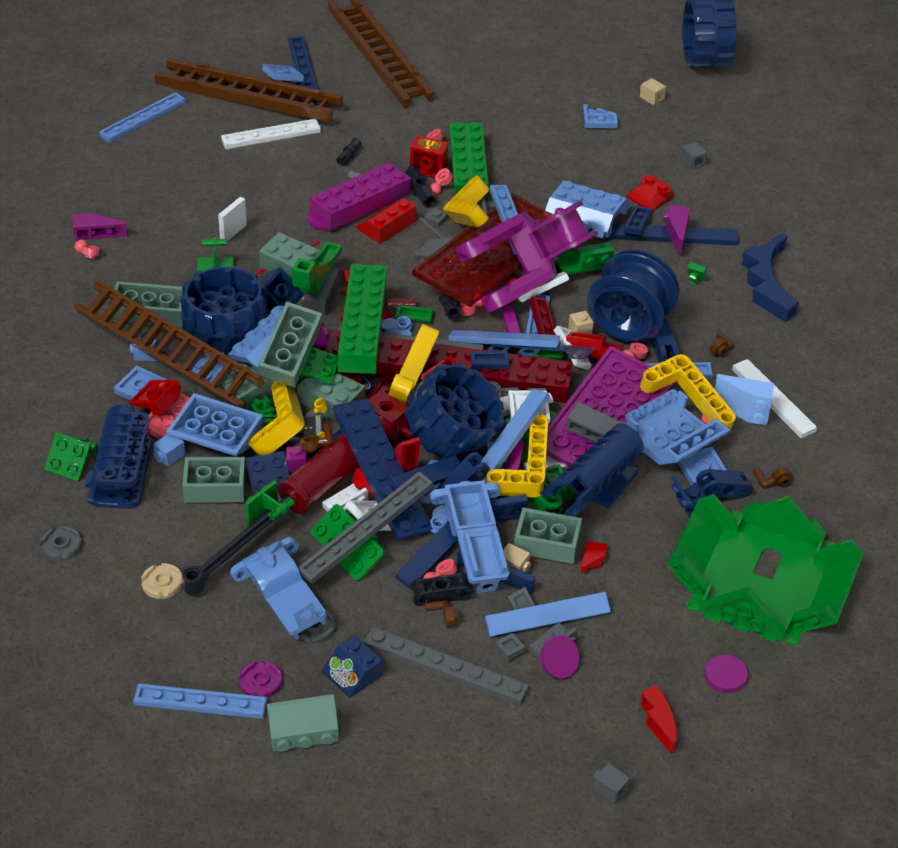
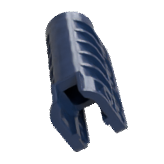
[85,404,152,509]
[540,423,644,517]

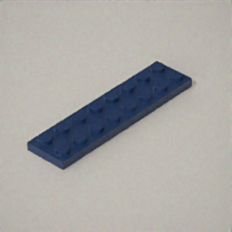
[332,398,433,541]

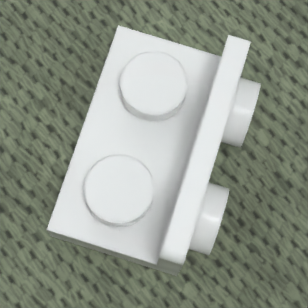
[322,483,368,515]

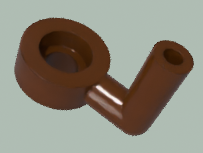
[710,332,735,357]
[300,421,334,452]
[753,467,793,489]
[424,600,458,627]

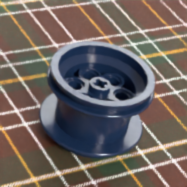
[587,249,680,343]

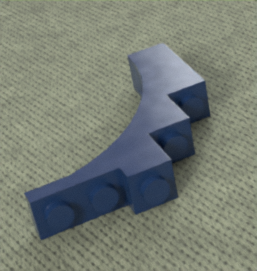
[742,233,799,322]

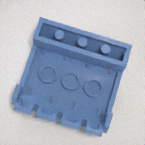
[544,181,632,239]
[228,306,284,375]
[625,389,730,465]

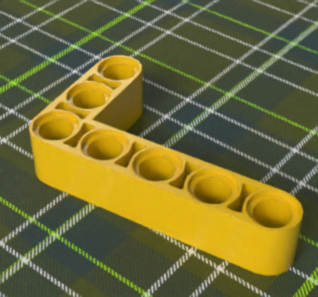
[443,175,489,227]
[389,324,440,405]
[640,354,736,431]
[248,381,305,456]
[487,414,548,497]

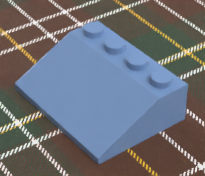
[166,393,264,457]

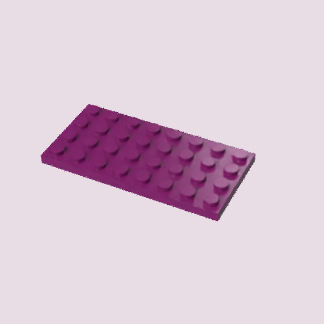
[547,346,675,467]

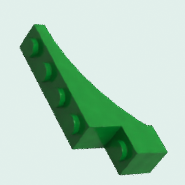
[292,242,343,295]

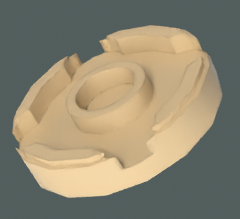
[141,563,183,599]

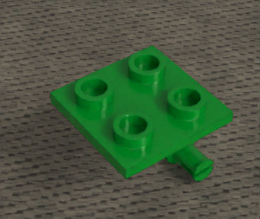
[197,237,233,272]
[293,347,338,388]
[44,432,98,482]
[245,480,294,527]

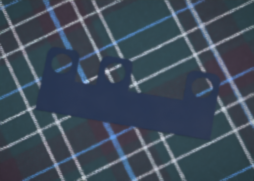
[488,344,596,359]

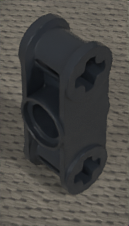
[410,573,473,606]

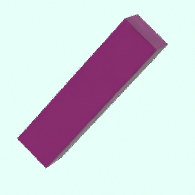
[501,305,521,333]
[506,441,525,470]

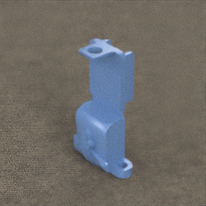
[430,480,509,593]
[230,537,327,640]

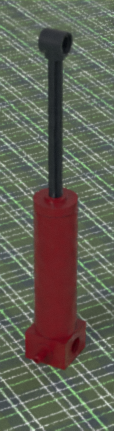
[181,390,413,595]

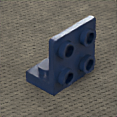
[245,451,289,496]
[671,476,706,518]
[490,494,528,522]

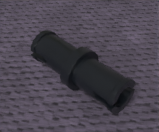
[336,138,362,166]

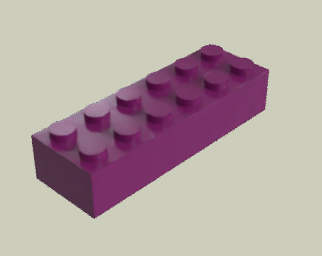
[309,162,411,231]

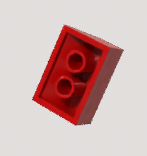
[355,198,416,244]

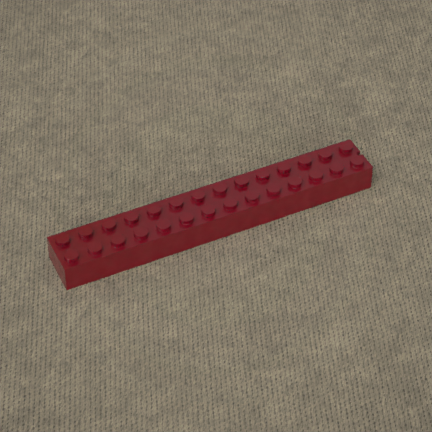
[320,329,573,403]

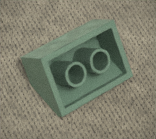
[267,694,339,751]

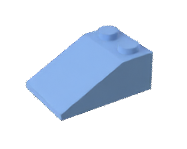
[715,374,774,425]

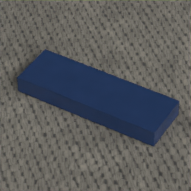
[623,206,652,235]
[592,465,638,509]

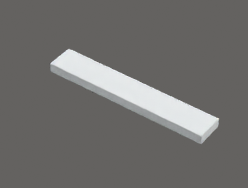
[221,119,321,149]
[732,359,817,439]

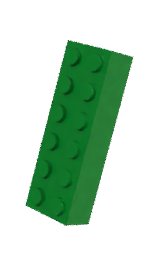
[449,122,488,200]

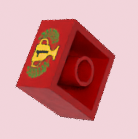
[410,135,448,179]

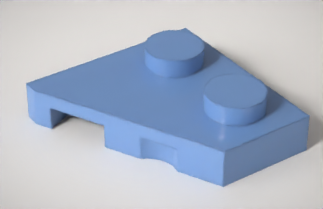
[583,104,618,128]

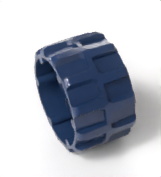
[682,0,737,68]
[180,266,268,354]
[405,363,505,462]

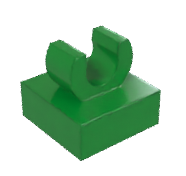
[687,262,707,285]
[250,396,275,415]

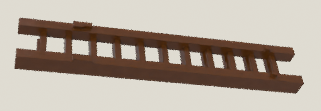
[328,0,434,109]
[154,58,343,123]
[73,278,265,409]

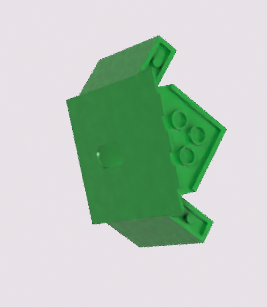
[667,494,864,646]

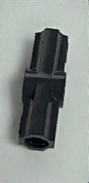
[405,166,437,208]
[438,277,462,319]

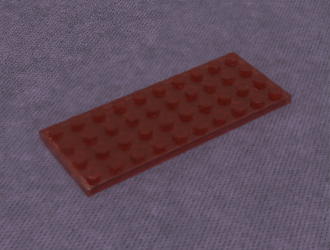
[412,193,552,307]

